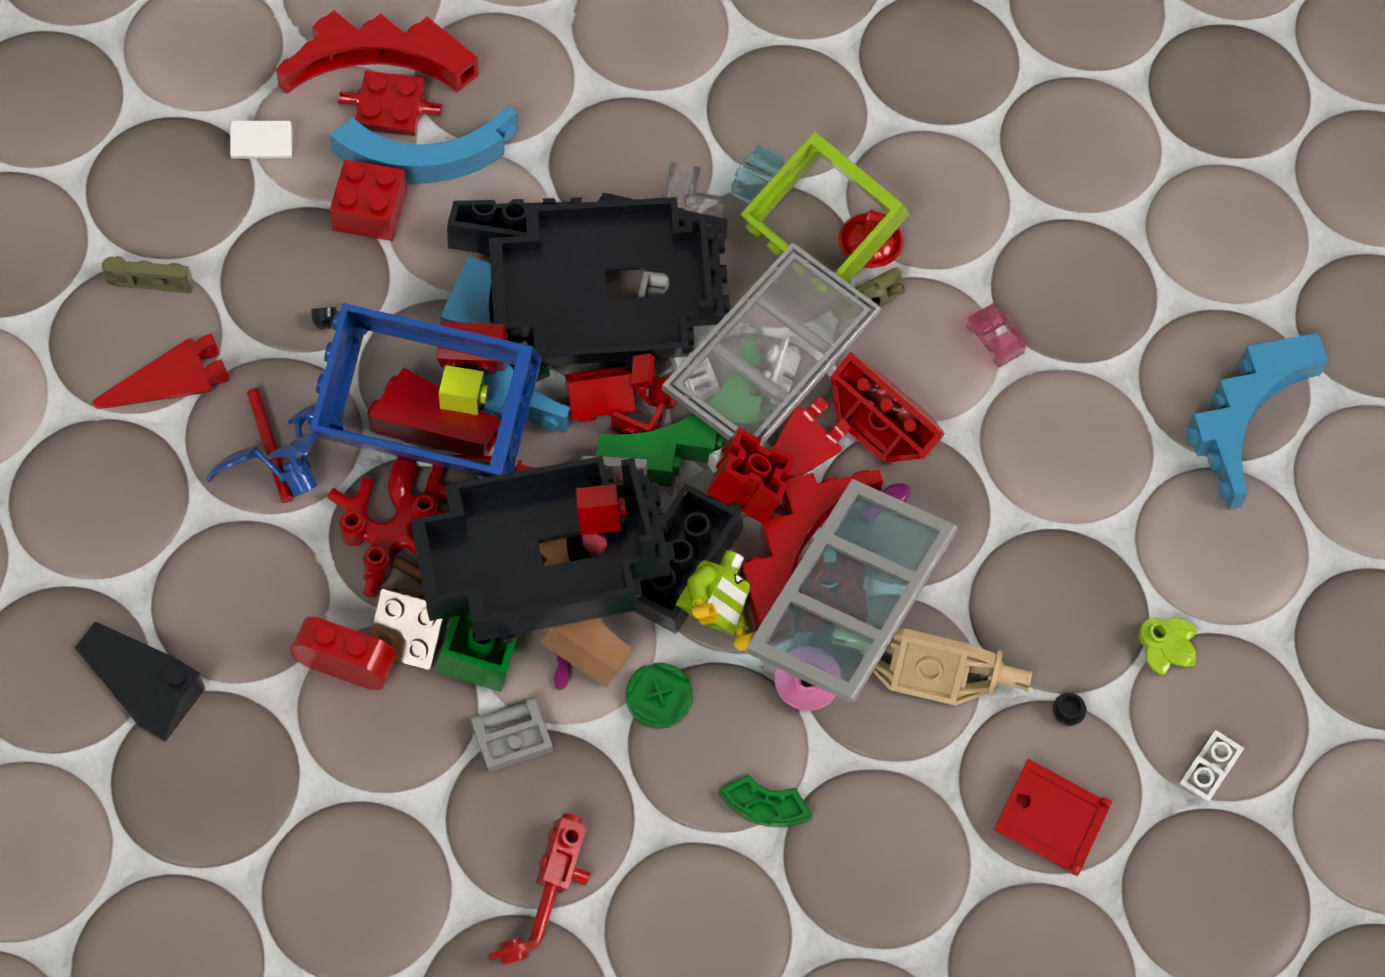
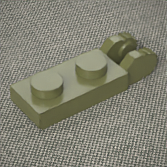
[101,256,193,293]

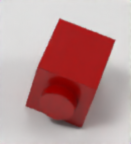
[576,484,627,535]

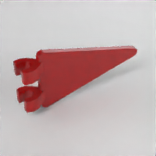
[93,334,230,409]
[774,396,852,476]

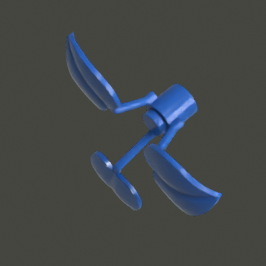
[207,404,319,497]

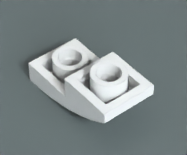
[1179,730,1244,803]

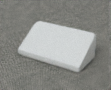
[230,121,294,159]

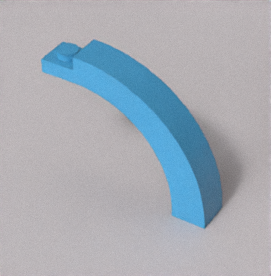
[330,106,518,183]

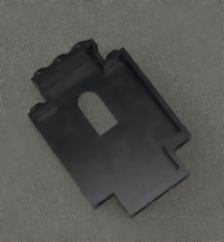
[489,197,730,366]
[410,456,675,642]

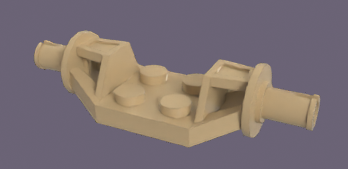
[831,620,1033,706]

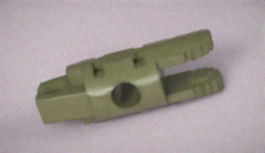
[830,267,905,323]

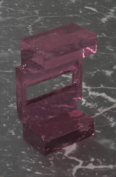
[966,303,1027,368]

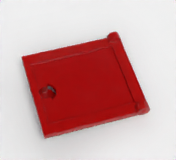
[993,759,1112,876]

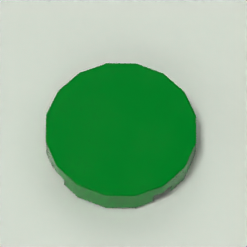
[626,663,693,729]

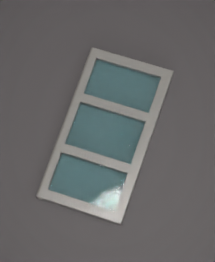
[746,479,958,703]

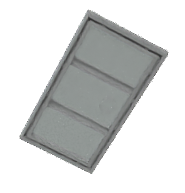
[662,242,881,446]

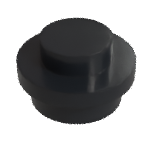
[1052,693,1087,726]

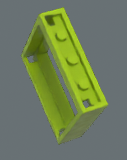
[740,131,910,298]

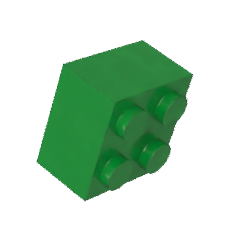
[436,613,519,692]

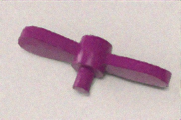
[554,655,571,690]

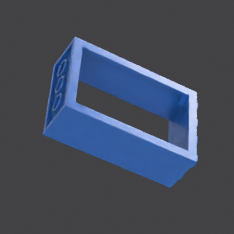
[308,303,542,477]

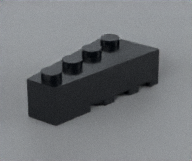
[447,197,582,255]

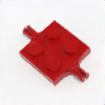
[338,70,442,136]

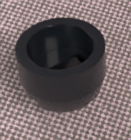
[311,307,337,330]

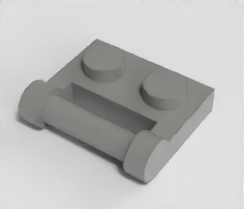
[469,696,553,773]

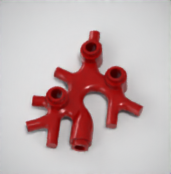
[327,457,448,598]

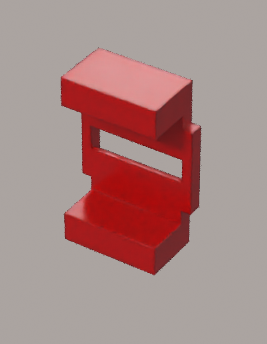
[631,353,676,409]

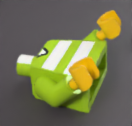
[676,550,755,653]

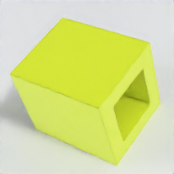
[439,365,489,415]

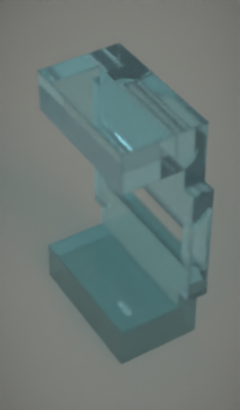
[731,145,784,204]

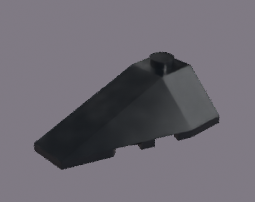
[75,621,205,742]

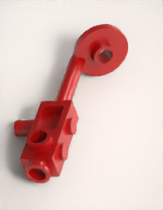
[488,813,590,965]

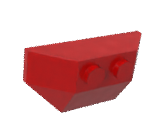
[830,352,945,463]

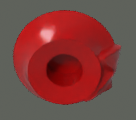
[838,209,903,268]

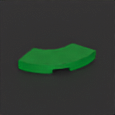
[719,774,812,828]

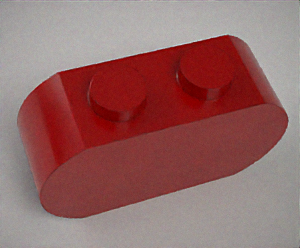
[290,617,397,690]

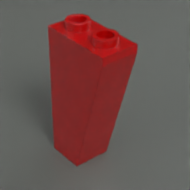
[367,367,501,456]

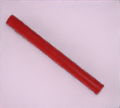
[247,388,294,503]

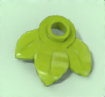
[1139,617,1197,676]

